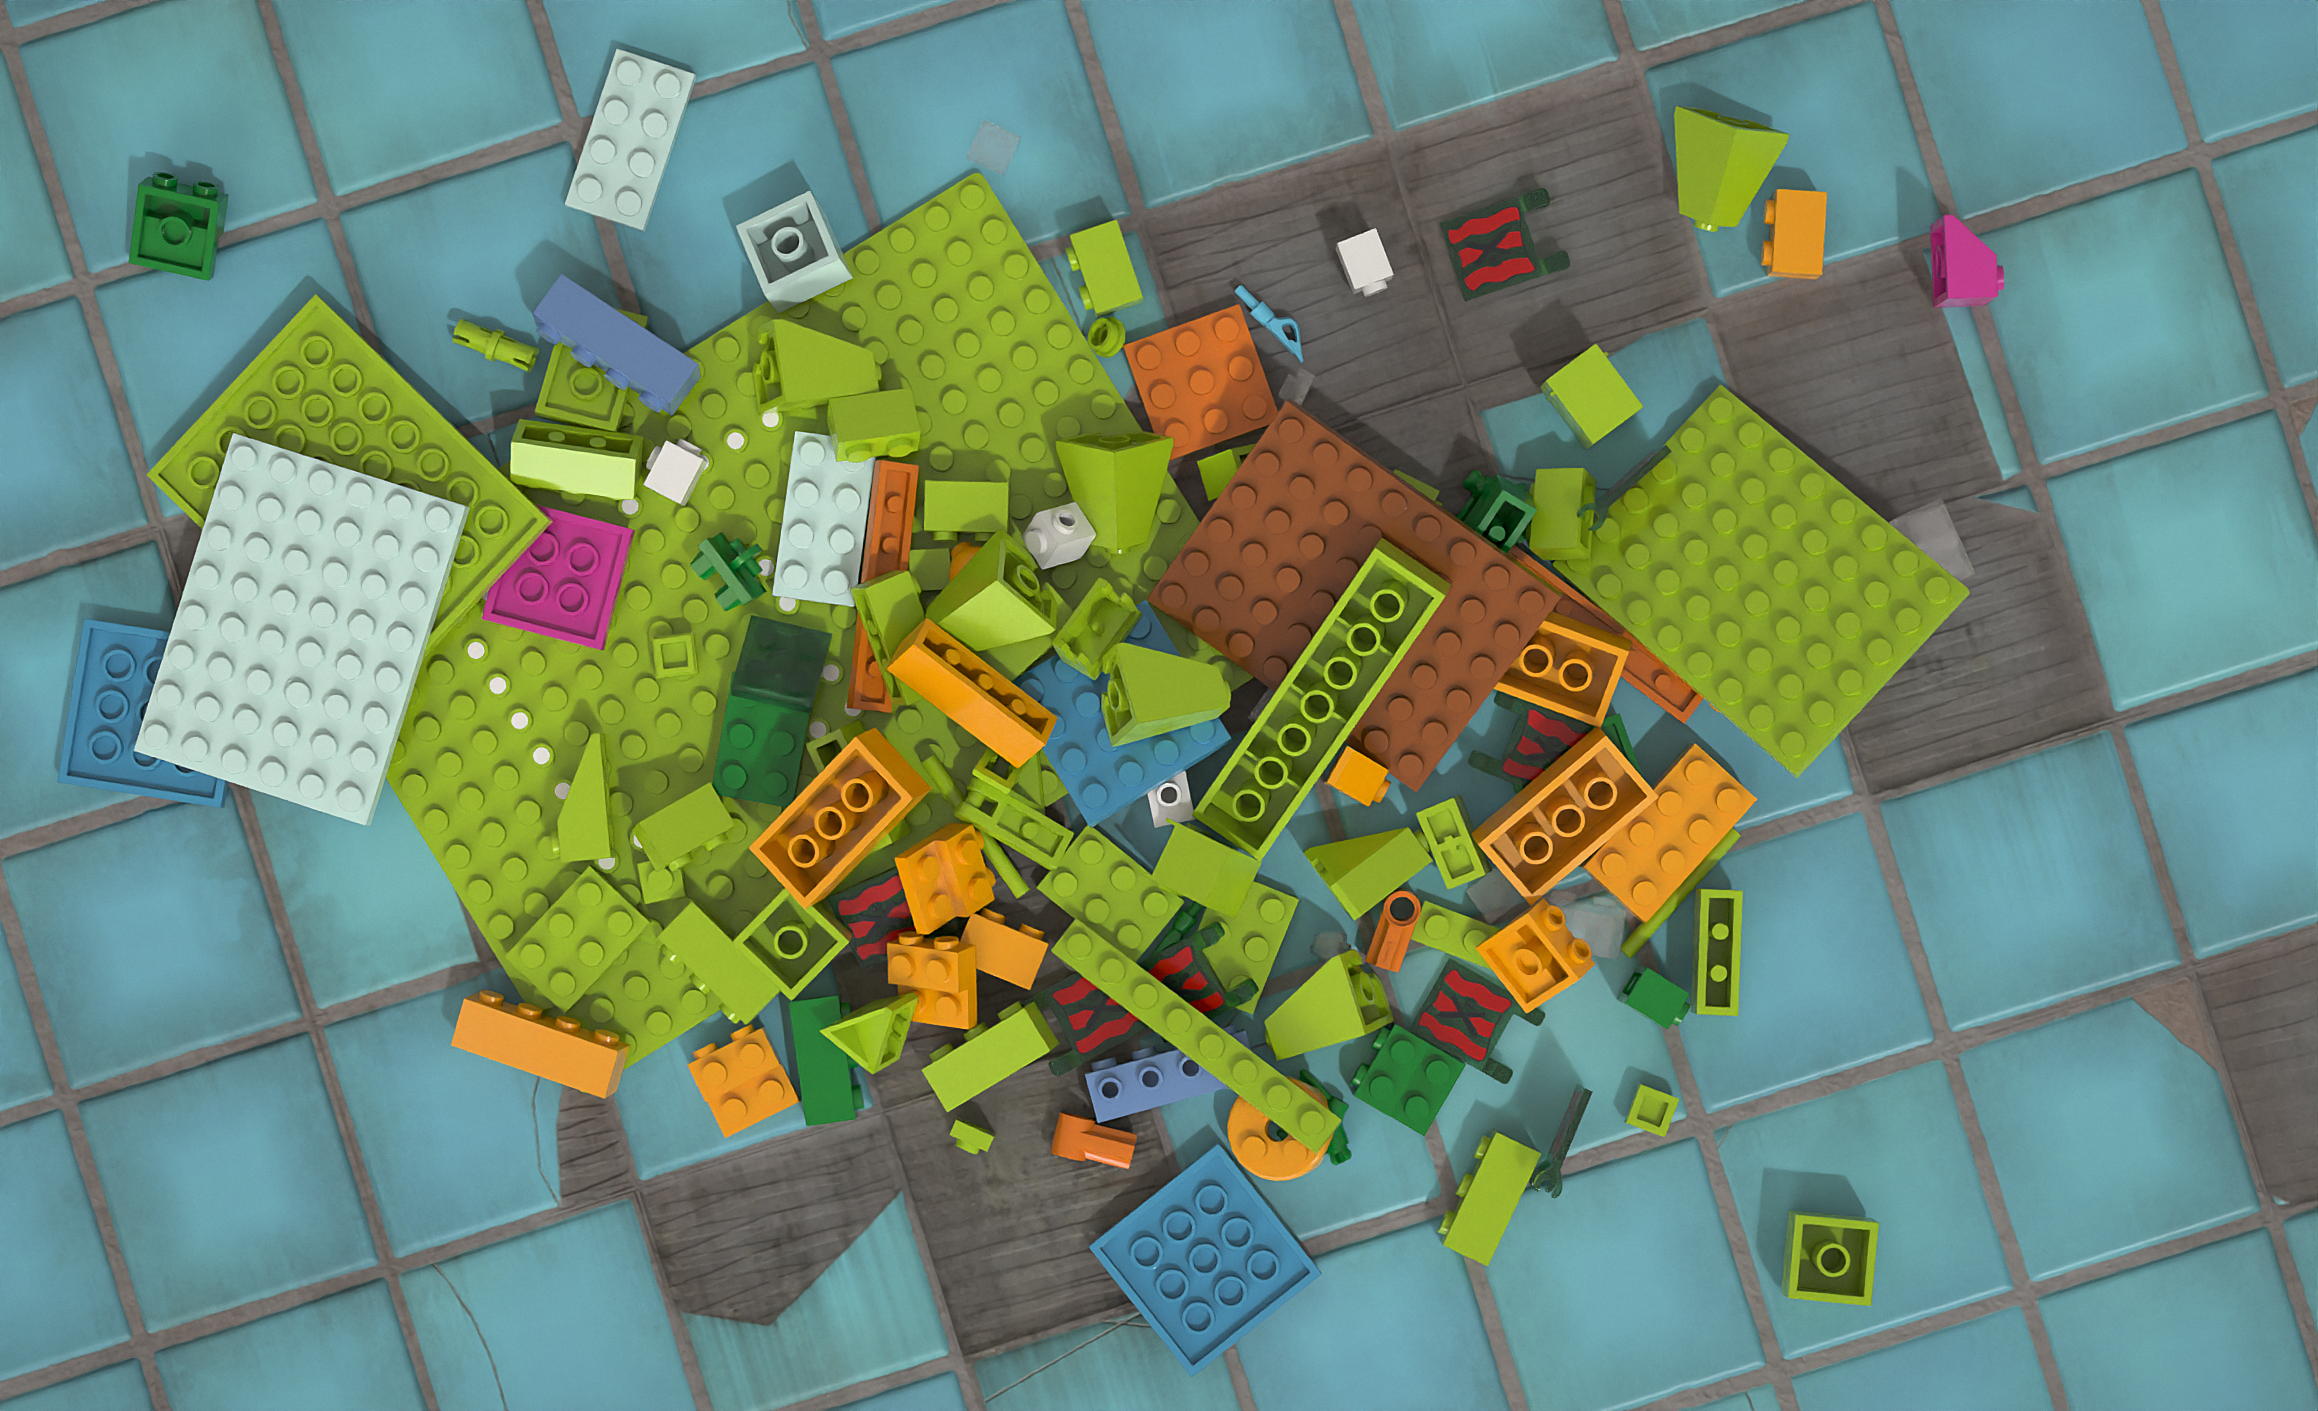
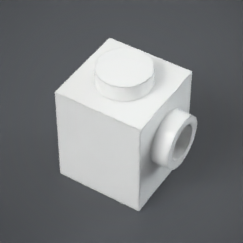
[1335,228,1394,297]
[643,438,708,506]
[1021,502,1097,570]
[1147,771,1195,828]

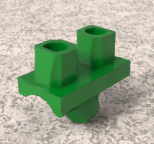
[690,532,767,611]

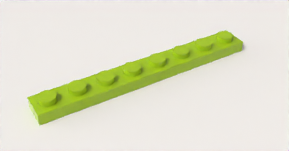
[1051,918,1342,1155]

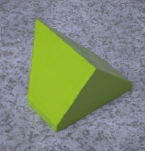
[972,747,1045,815]
[819,992,919,1074]

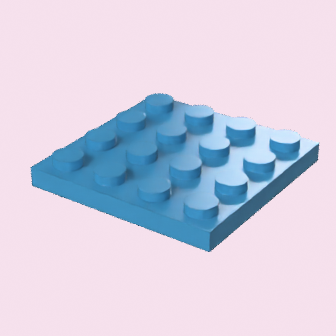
[1012,600,1232,828]
[57,619,229,808]
[1088,1142,1322,1377]

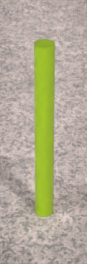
[921,754,1030,899]
[1619,828,1741,959]

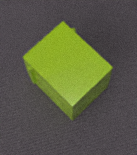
[1540,344,1643,450]
[1140,818,1262,918]

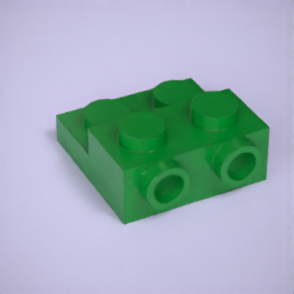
[128,172,229,281]
[1350,1022,1466,1136]

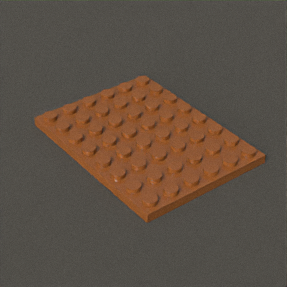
[1146,398,1563,792]

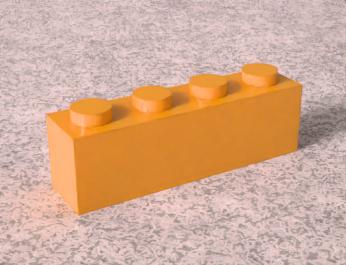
[887,618,1058,769]
[451,990,630,1099]

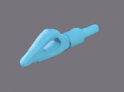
[1234,284,1304,364]

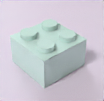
[736,190,853,313]

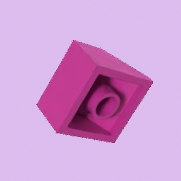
[1930,215,2004,308]

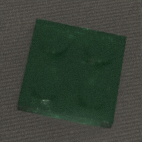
[731,615,832,714]

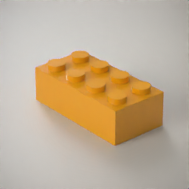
[1494,611,1632,728]
[1471,726,1659,905]
[749,727,932,909]
[1579,743,1757,923]

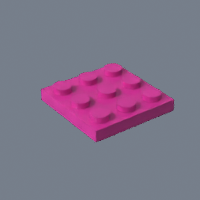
[482,504,635,651]

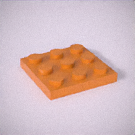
[1123,304,1278,461]

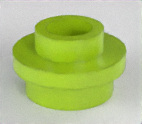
[1087,317,1125,358]

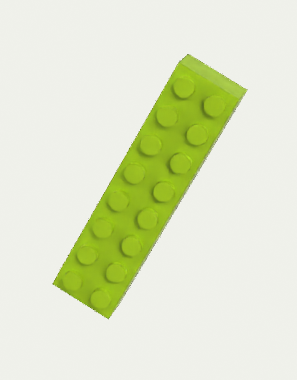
[1191,537,1451,861]

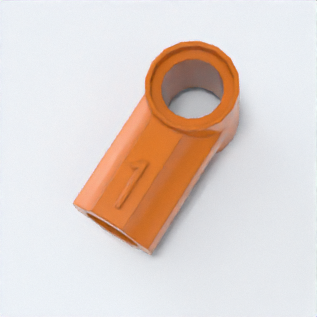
[1365,888,1421,973]
[1050,1112,1137,1169]

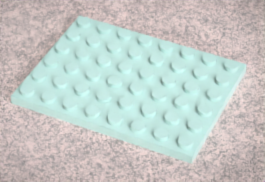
[134,433,470,826]

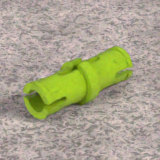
[452,318,539,373]

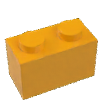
[1761,189,1827,280]
[959,907,1049,990]

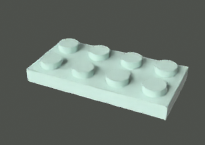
[565,49,697,232]
[772,431,877,607]

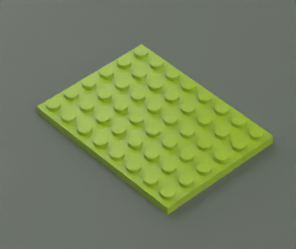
[146,294,553,659]
[1552,384,1970,779]

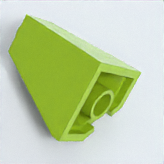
[1674,106,1790,232]
[752,319,882,414]
[1056,432,1173,554]
[926,529,1057,653]
[1101,642,1231,747]
[1302,827,1433,921]
[1264,949,1394,1061]

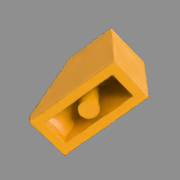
[1324,746,1391,807]

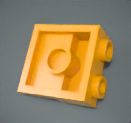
[894,823,996,934]
[1475,898,1595,1014]
[887,931,977,1030]
[687,1024,801,1138]

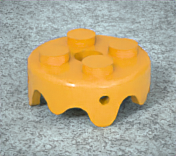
[1227,1076,1334,1181]

